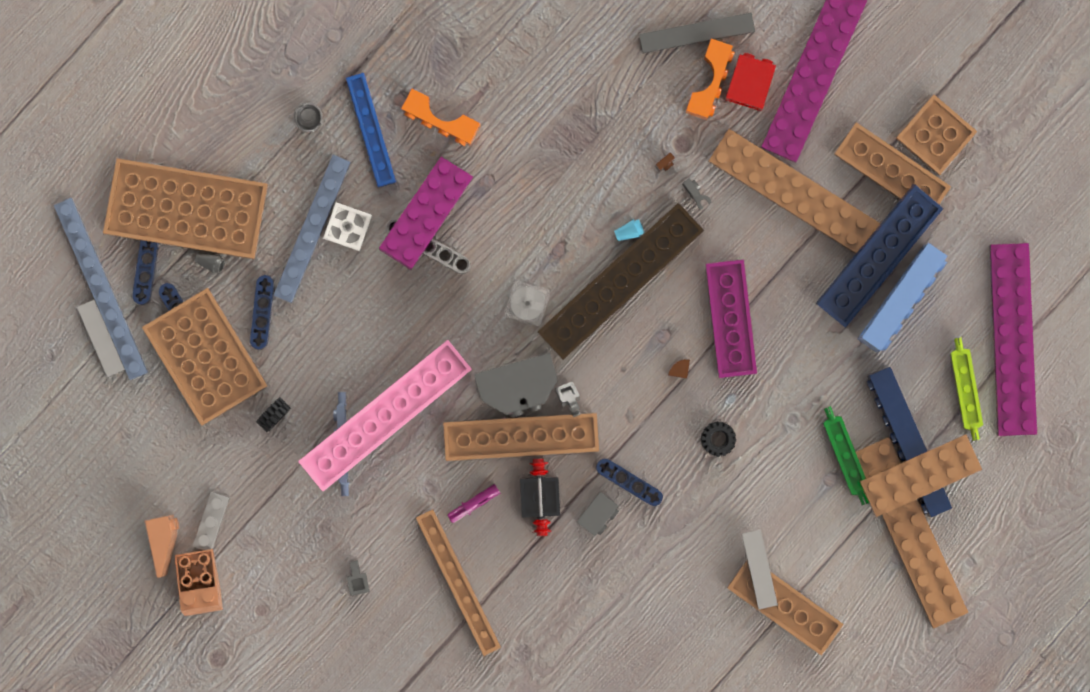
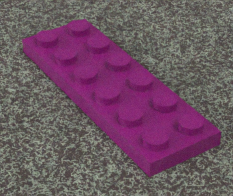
[379,157,473,270]
[705,259,757,378]

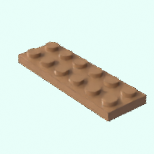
[834,122,951,204]
[860,434,982,517]
[727,560,844,656]

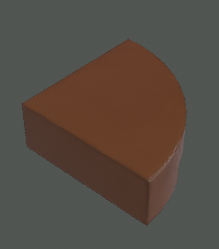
[668,359,690,379]

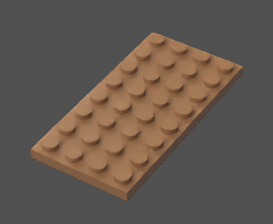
[103,158,268,259]

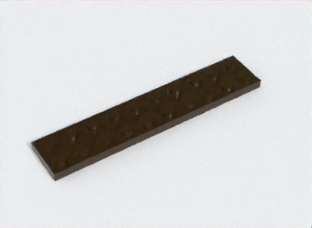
[538,202,704,360]

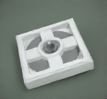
[323,202,372,251]

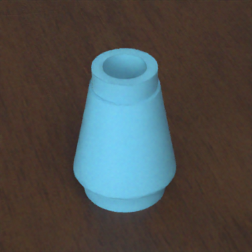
[614,219,644,241]

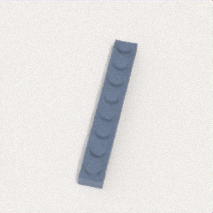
[273,155,351,303]

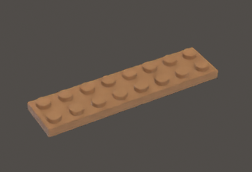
[443,413,599,461]

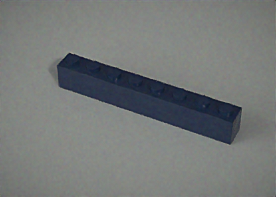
[866,367,952,517]

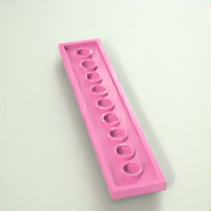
[298,340,472,492]

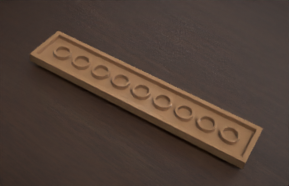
[708,129,881,254]
[856,437,969,629]

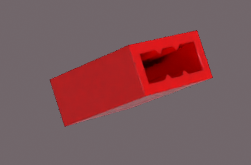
[725,53,776,111]

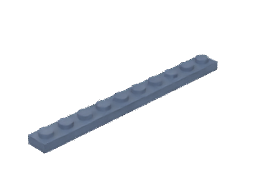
[54,198,149,380]

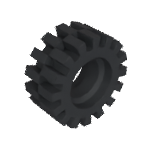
[256,397,291,433]
[701,421,737,457]

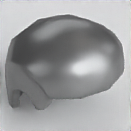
[294,103,323,132]

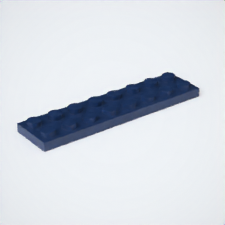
[816,184,944,328]

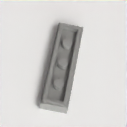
[77,300,125,377]
[741,529,778,609]

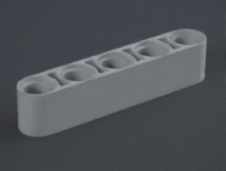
[386,219,471,274]

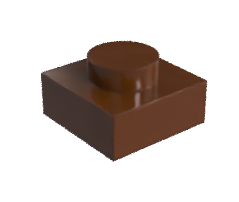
[655,152,675,172]

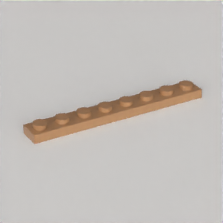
[416,509,501,656]

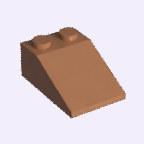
[145,515,179,578]

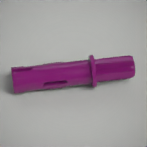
[447,484,501,523]

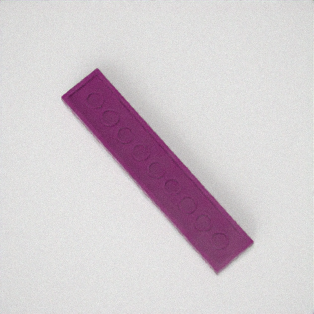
[761,0,868,163]
[990,243,1037,436]

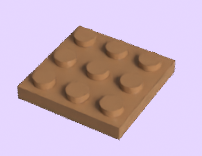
[896,95,977,175]

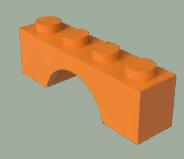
[685,38,735,120]
[401,89,481,146]

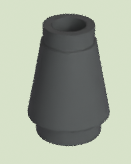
[195,252,225,274]

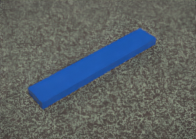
[346,73,396,188]

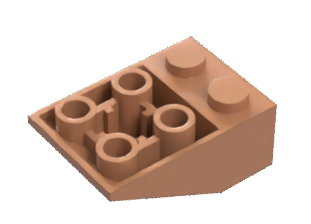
[175,549,223,616]

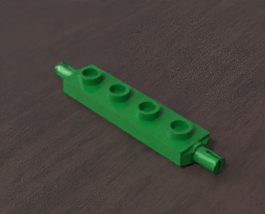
[823,406,869,506]

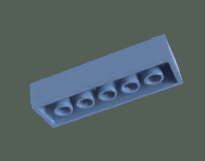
[858,243,947,352]

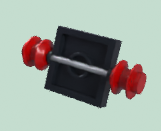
[520,459,560,536]

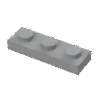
[193,492,230,550]

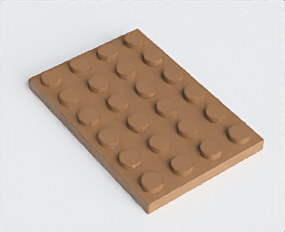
[142,288,268,426]

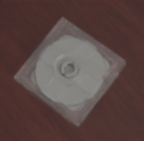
[503,280,551,327]

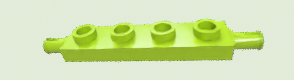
[950,337,983,441]

